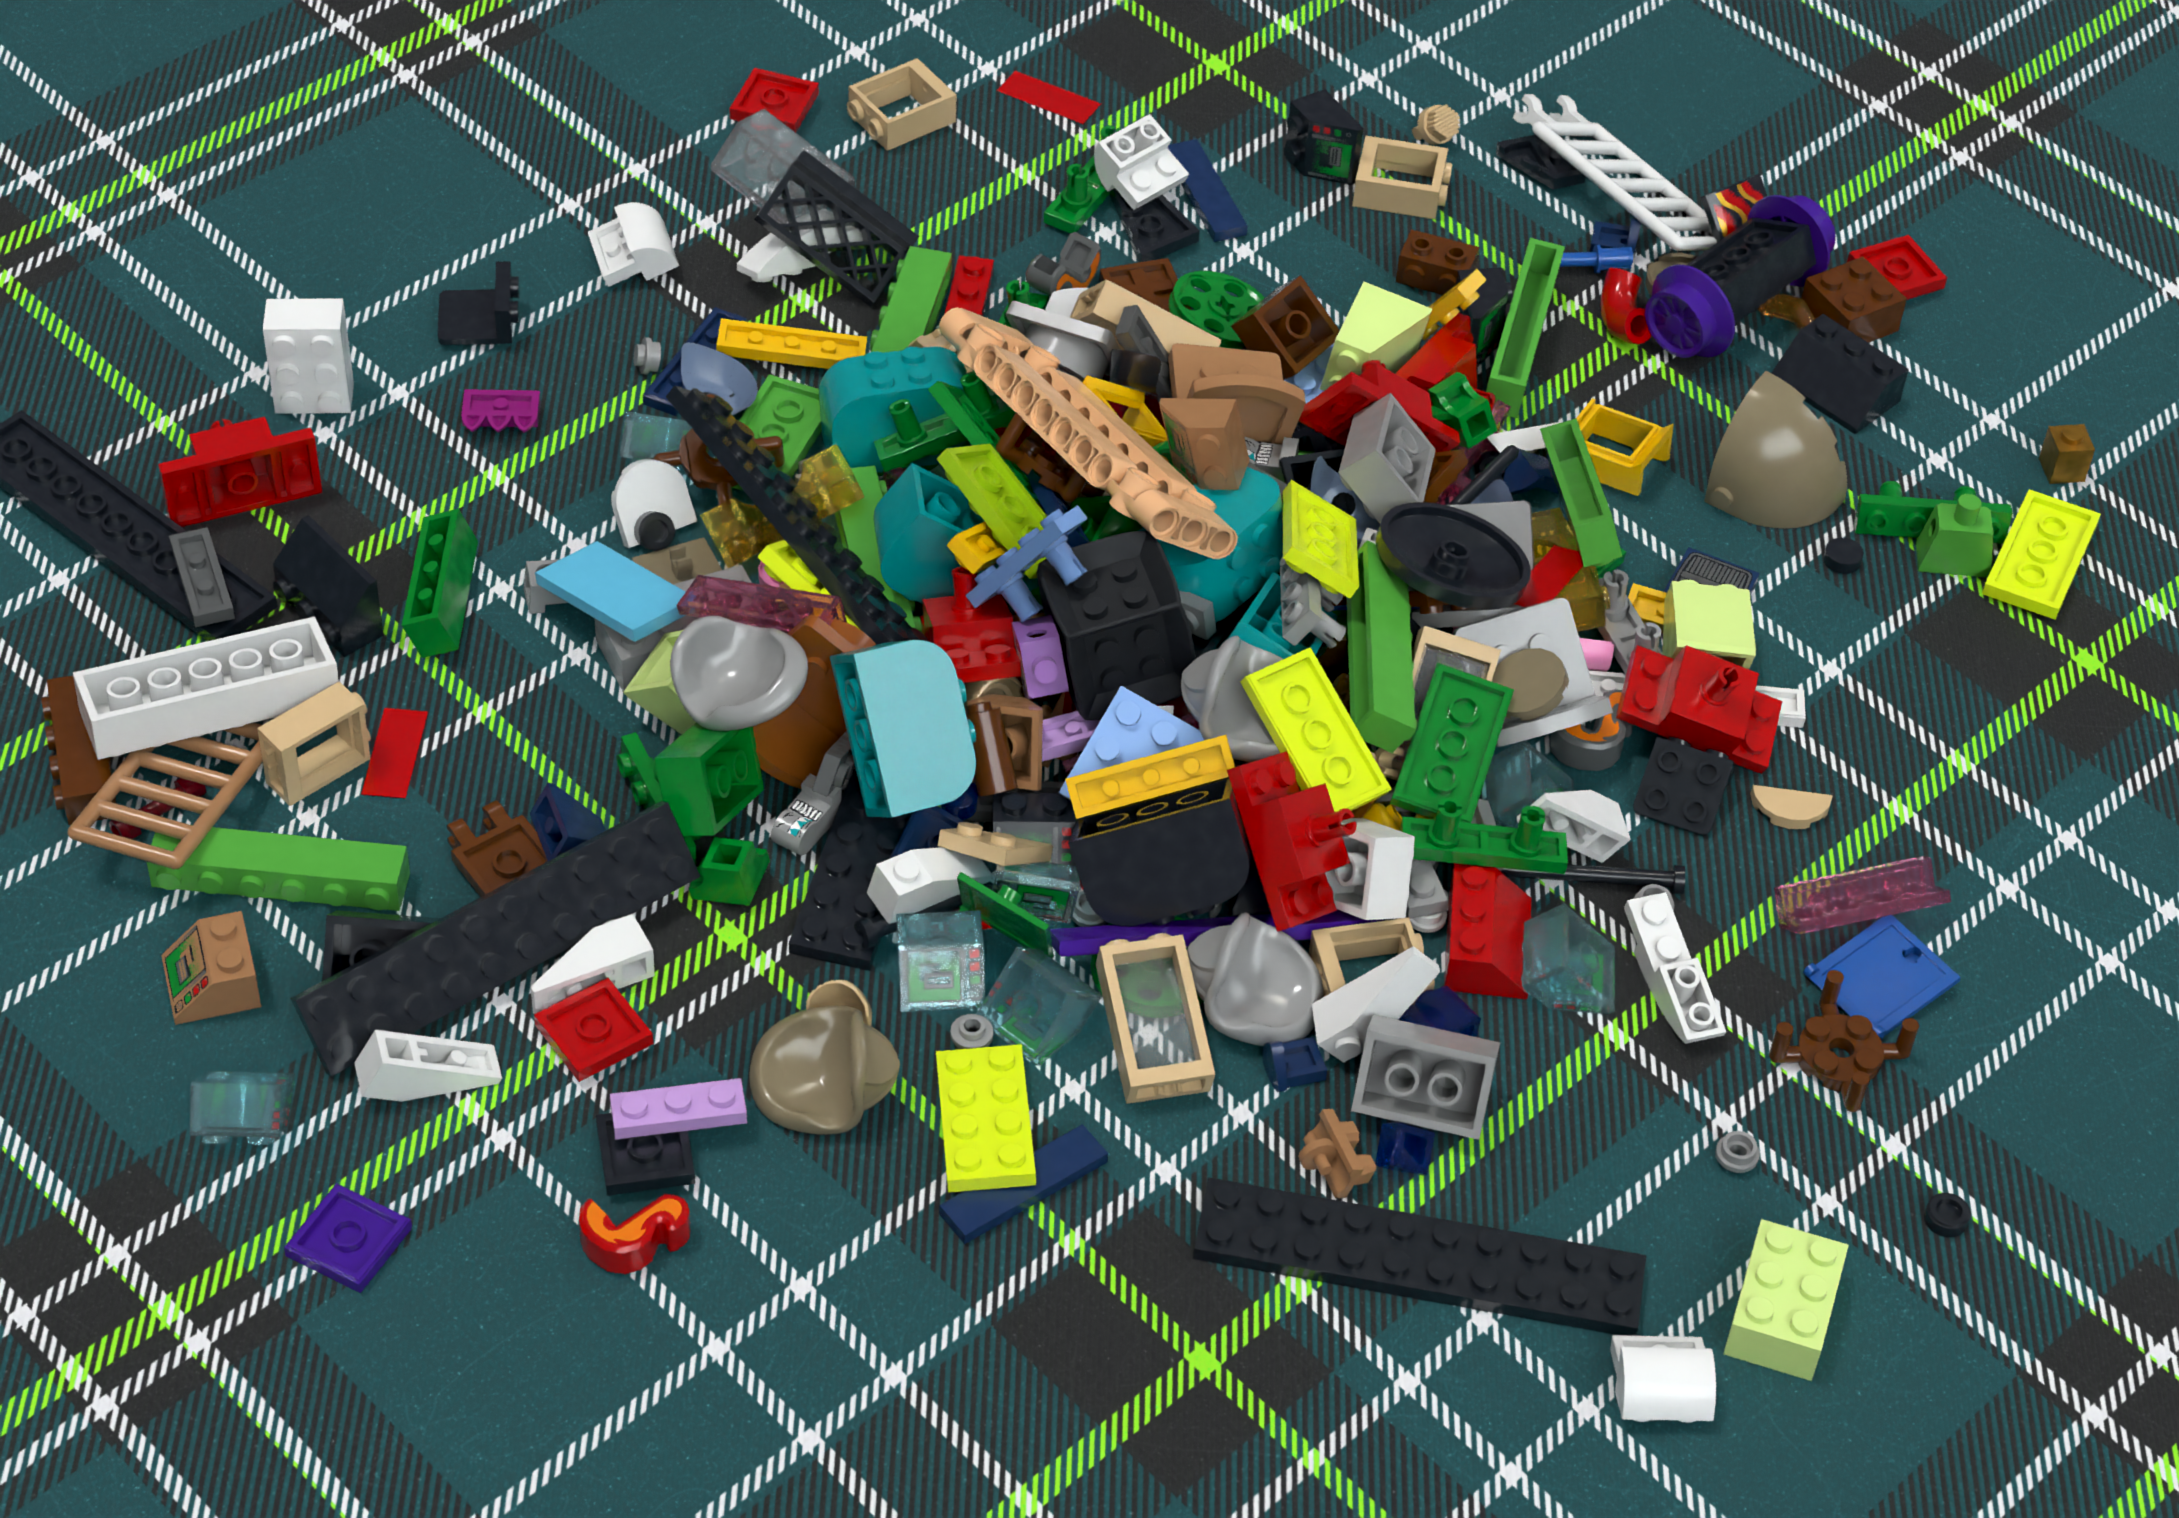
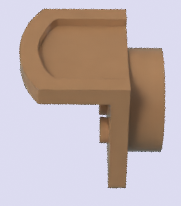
[1168,343,1306,445]

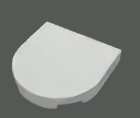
[611,459,697,548]

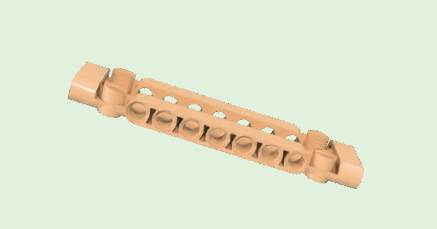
[939,308,1238,560]

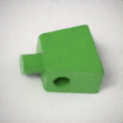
[1916,494,1993,577]

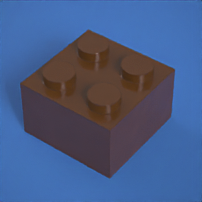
[1799,257,1907,343]
[1231,275,1340,380]

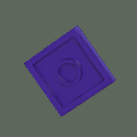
[284,1183,412,1293]

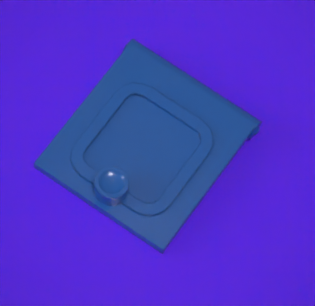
[1803,913,1961,1040]

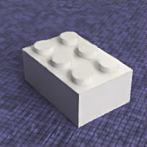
[263,299,354,414]

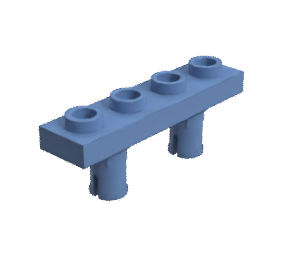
[966,506,1088,623]

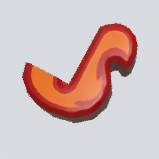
[579,1194,691,1274]

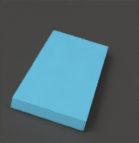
[535,541,697,642]

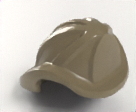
[749,1006,900,1135]

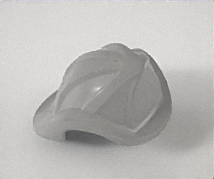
[670,616,808,731]
[1181,636,1283,762]
[1187,912,1323,1046]

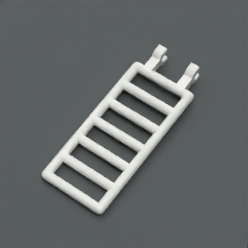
[1513,94,1717,251]

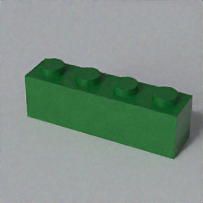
[401,509,478,658]

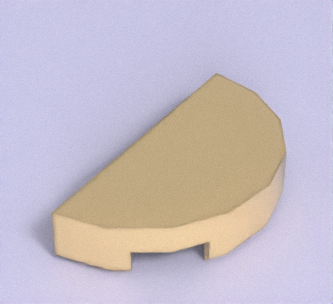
[1750,785,1833,829]

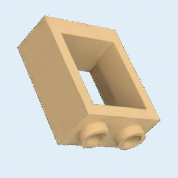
[847,58,956,151]
[1353,136,1453,219]
[257,681,371,806]
[1308,917,1435,1011]

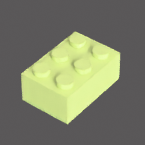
[1723,1219,1849,1381]

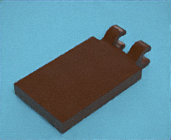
[447,800,548,897]

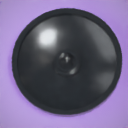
[1375,502,1531,610]

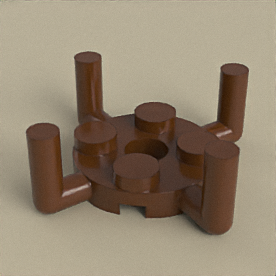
[654,394,785,527]
[995,412,1105,502]
[1769,970,1919,1112]

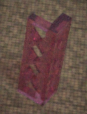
[677,575,847,632]
[1774,856,1951,934]

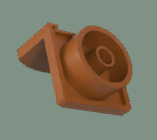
[753,614,876,789]

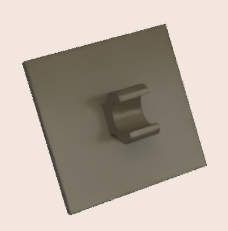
[632,537,722,584]

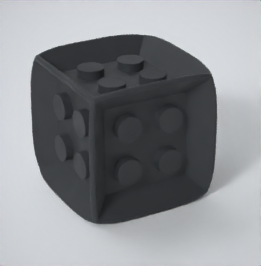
[1037,531,1196,721]

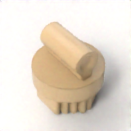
[1412,105,1460,145]

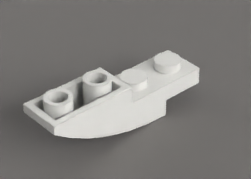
[737,209,863,282]
[1624,892,1726,1044]

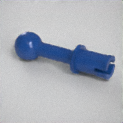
[1560,245,1633,273]

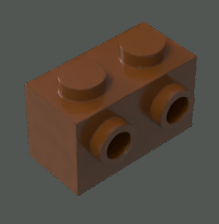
[1396,229,1480,295]

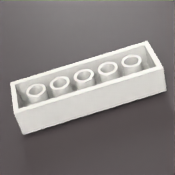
[73,616,339,760]

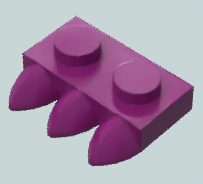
[461,389,541,433]

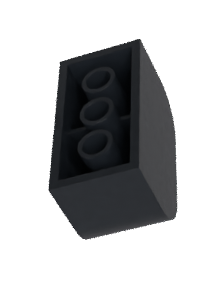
[1068,777,1253,927]

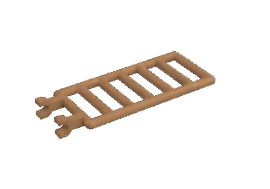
[68,723,263,869]

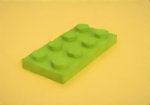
[937,444,1047,579]

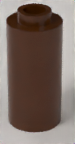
[966,701,1018,796]

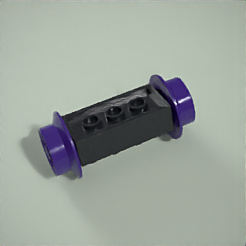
[1645,195,1836,358]

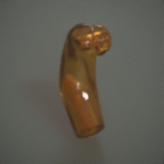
[1758,294,1815,330]

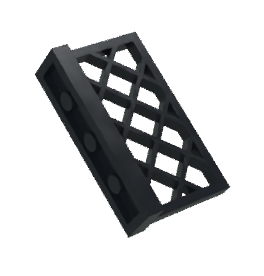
[754,149,919,307]

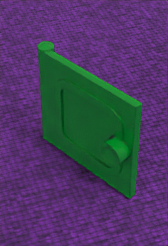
[957,872,1054,967]

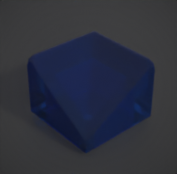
[1375,1122,1435,1176]

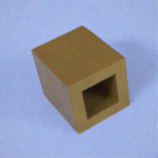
[2039,424,2095,484]

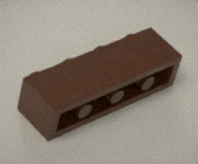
[41,675,117,825]

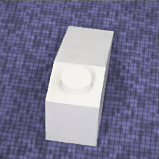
[1516,790,1631,863]
[867,847,993,924]
[531,914,655,1014]
[1312,946,1440,1063]
[354,1030,502,1101]

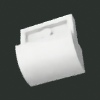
[1094,114,1189,210]
[588,203,679,287]
[1610,1335,1716,1423]

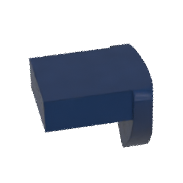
[1590,218,1641,259]
[1503,448,1559,495]
[1262,1037,1327,1092]

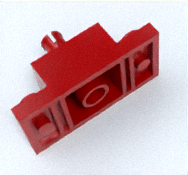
[1395,313,1495,410]
[1299,360,1460,452]
[158,416,322,527]
[920,566,1021,683]
[1616,645,1783,774]
[1227,751,1357,932]

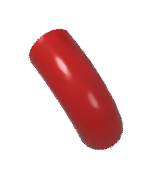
[1600,268,1651,344]

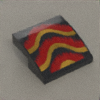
[1700,173,1767,242]

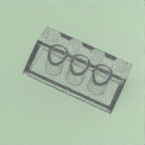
[711,109,855,224]

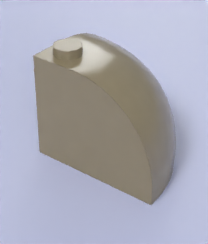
[1704,371,1847,529]

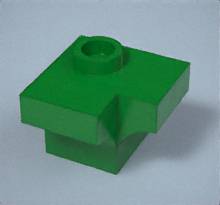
[1428,372,1498,449]
[688,837,770,906]

